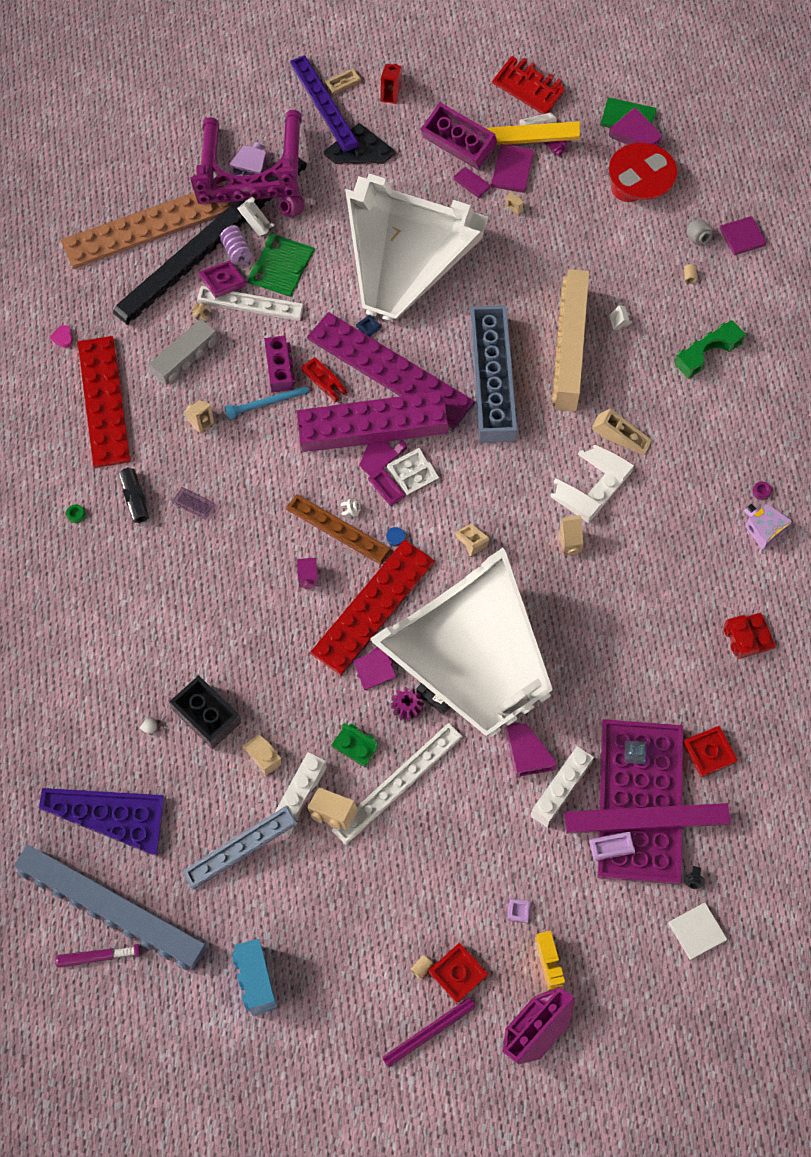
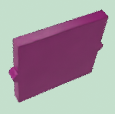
[353,649,396,690]

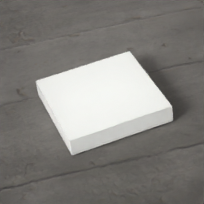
[668,903,727,960]

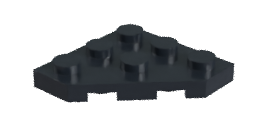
[324,123,395,164]

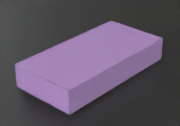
[589,832,635,861]

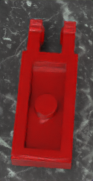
[301,357,347,402]

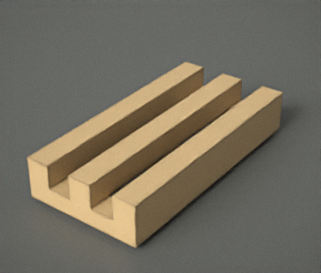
[325,68,361,95]

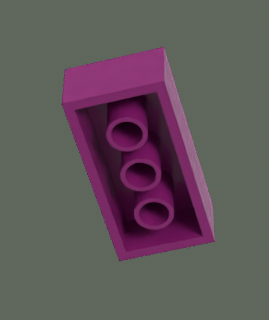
[421,102,497,170]

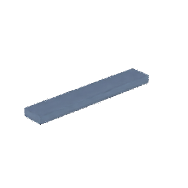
[183,805,298,889]

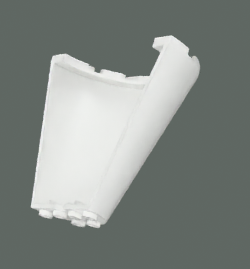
[370,548,553,737]

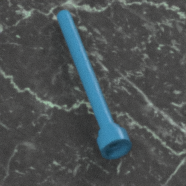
[224,386,310,420]

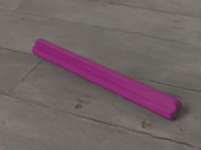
[383,998,475,1067]

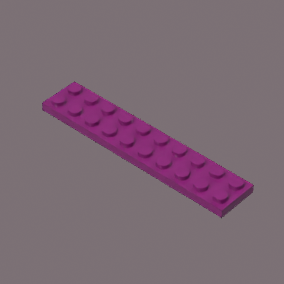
[307,312,475,429]

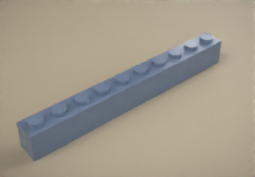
[13,844,206,971]

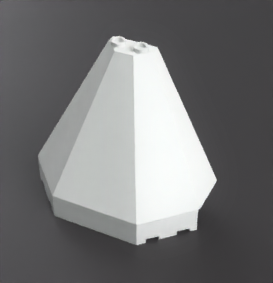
[345,174,489,322]

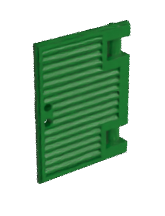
[247,232,315,297]

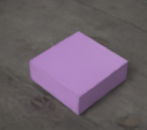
[507,899,531,923]

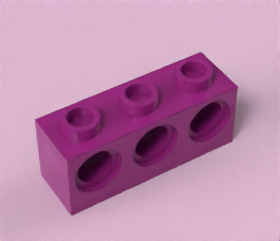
[264,335,296,393]

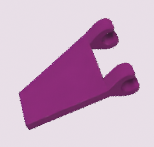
[359,440,408,476]

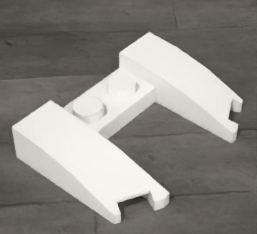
[551,445,634,523]

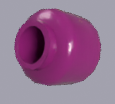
[279,195,305,217]

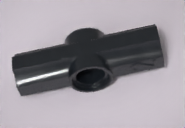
[119,467,149,523]

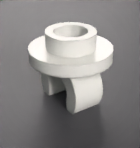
[341,498,360,517]

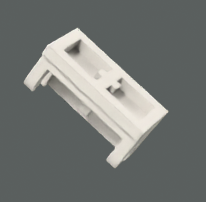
[237,197,275,236]

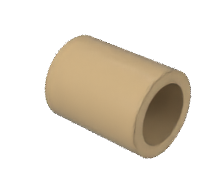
[684,264,697,283]
[410,955,434,980]

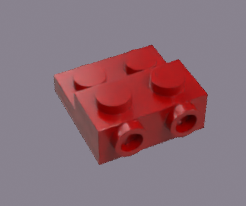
[723,612,776,659]

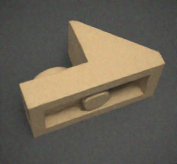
[455,524,489,557]

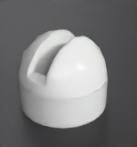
[140,716,157,734]

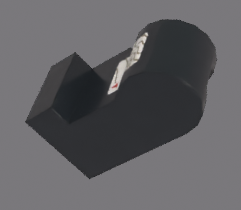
[416,683,451,715]

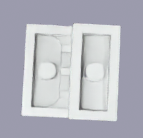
[387,448,439,496]

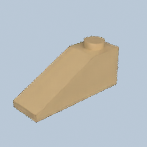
[591,408,652,455]

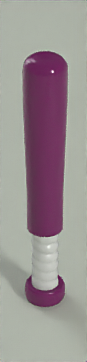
[55,944,141,968]

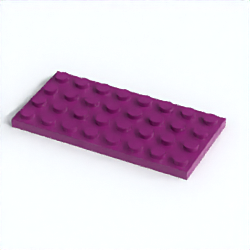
[597,719,683,885]

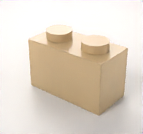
[307,787,358,830]

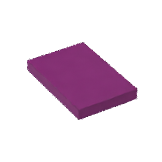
[491,144,534,193]

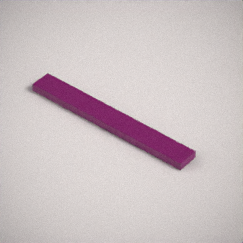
[564,803,731,834]

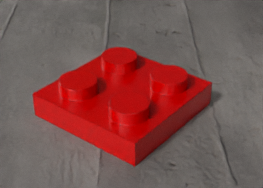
[683,726,738,778]
[428,943,488,1005]

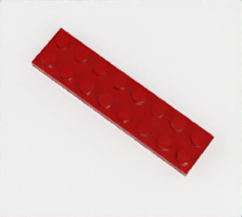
[77,336,131,468]
[310,540,435,676]

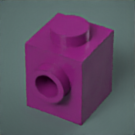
[297,557,318,589]

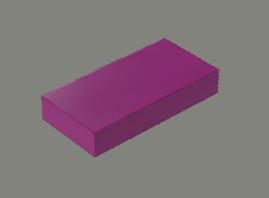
[453,167,490,198]
[368,468,405,507]

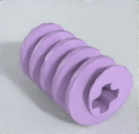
[220,225,253,265]

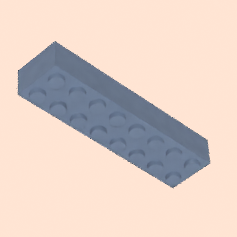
[470,305,517,443]

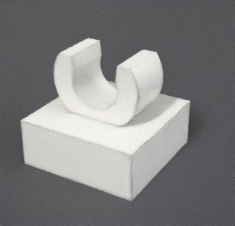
[609,305,632,330]

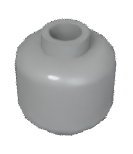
[686,219,713,245]

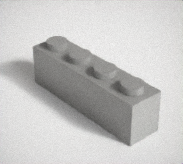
[149,319,217,385]

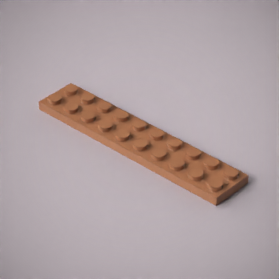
[61,182,233,269]

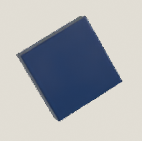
[356,315,381,337]

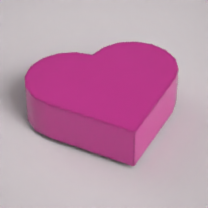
[49,325,72,348]

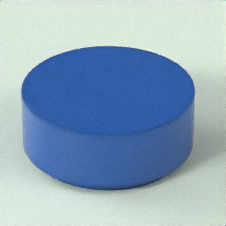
[386,527,405,547]

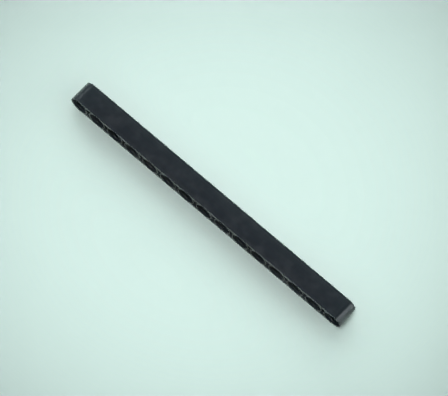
[113,157,307,325]

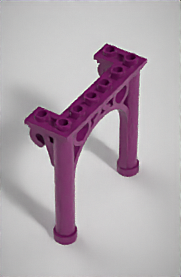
[190,110,302,204]

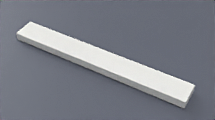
[332,723,463,846]

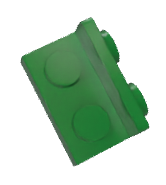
[331,722,378,768]

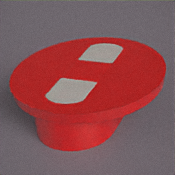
[609,142,677,202]

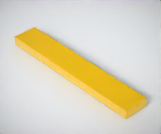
[486,121,580,145]

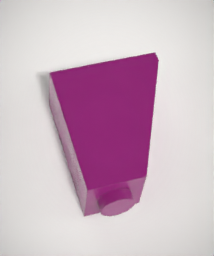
[609,107,662,146]
[505,722,557,778]

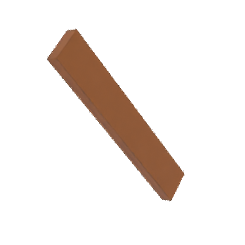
[286,494,391,565]

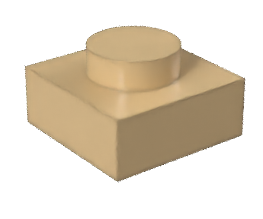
[505,192,524,215]

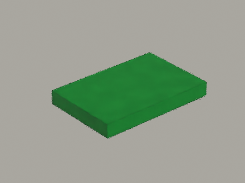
[600,97,657,128]

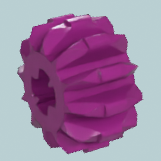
[390,687,424,721]

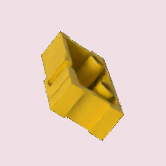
[535,930,565,991]

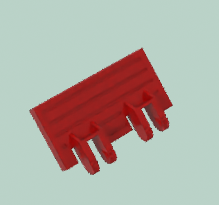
[492,56,565,114]

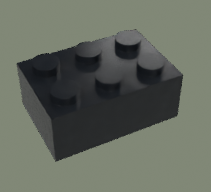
[169,675,241,749]

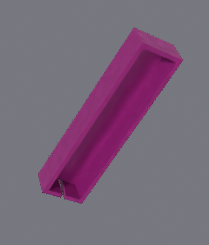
[297,391,449,452]

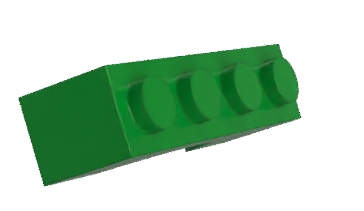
[675,320,746,379]

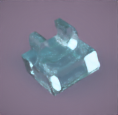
[624,741,646,764]

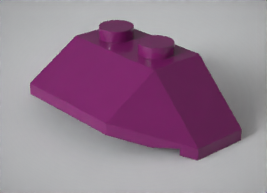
[502,987,575,1065]

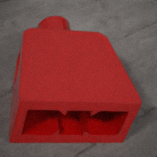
[380,64,402,104]

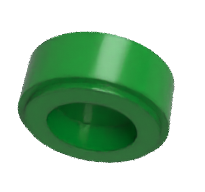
[66,504,86,523]

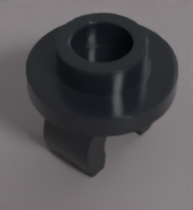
[684,866,705,889]

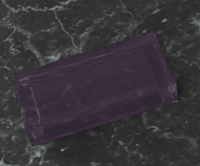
[172,487,214,520]

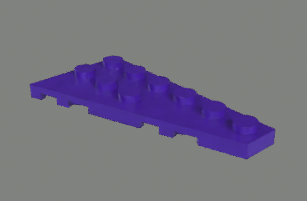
[39,788,165,857]

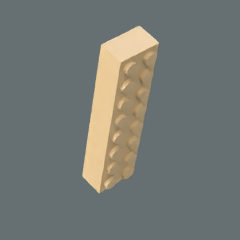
[551,269,589,412]

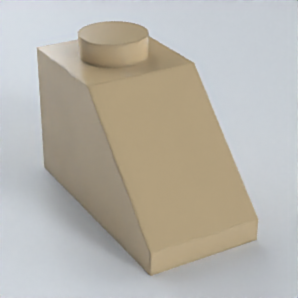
[184,400,214,433]
[558,515,583,555]
[242,734,282,776]

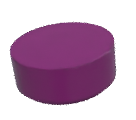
[752,481,772,500]

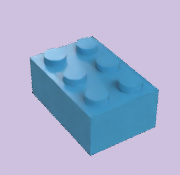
[232,938,278,1016]

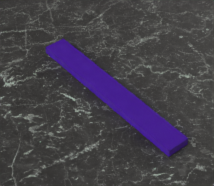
[290,55,359,153]

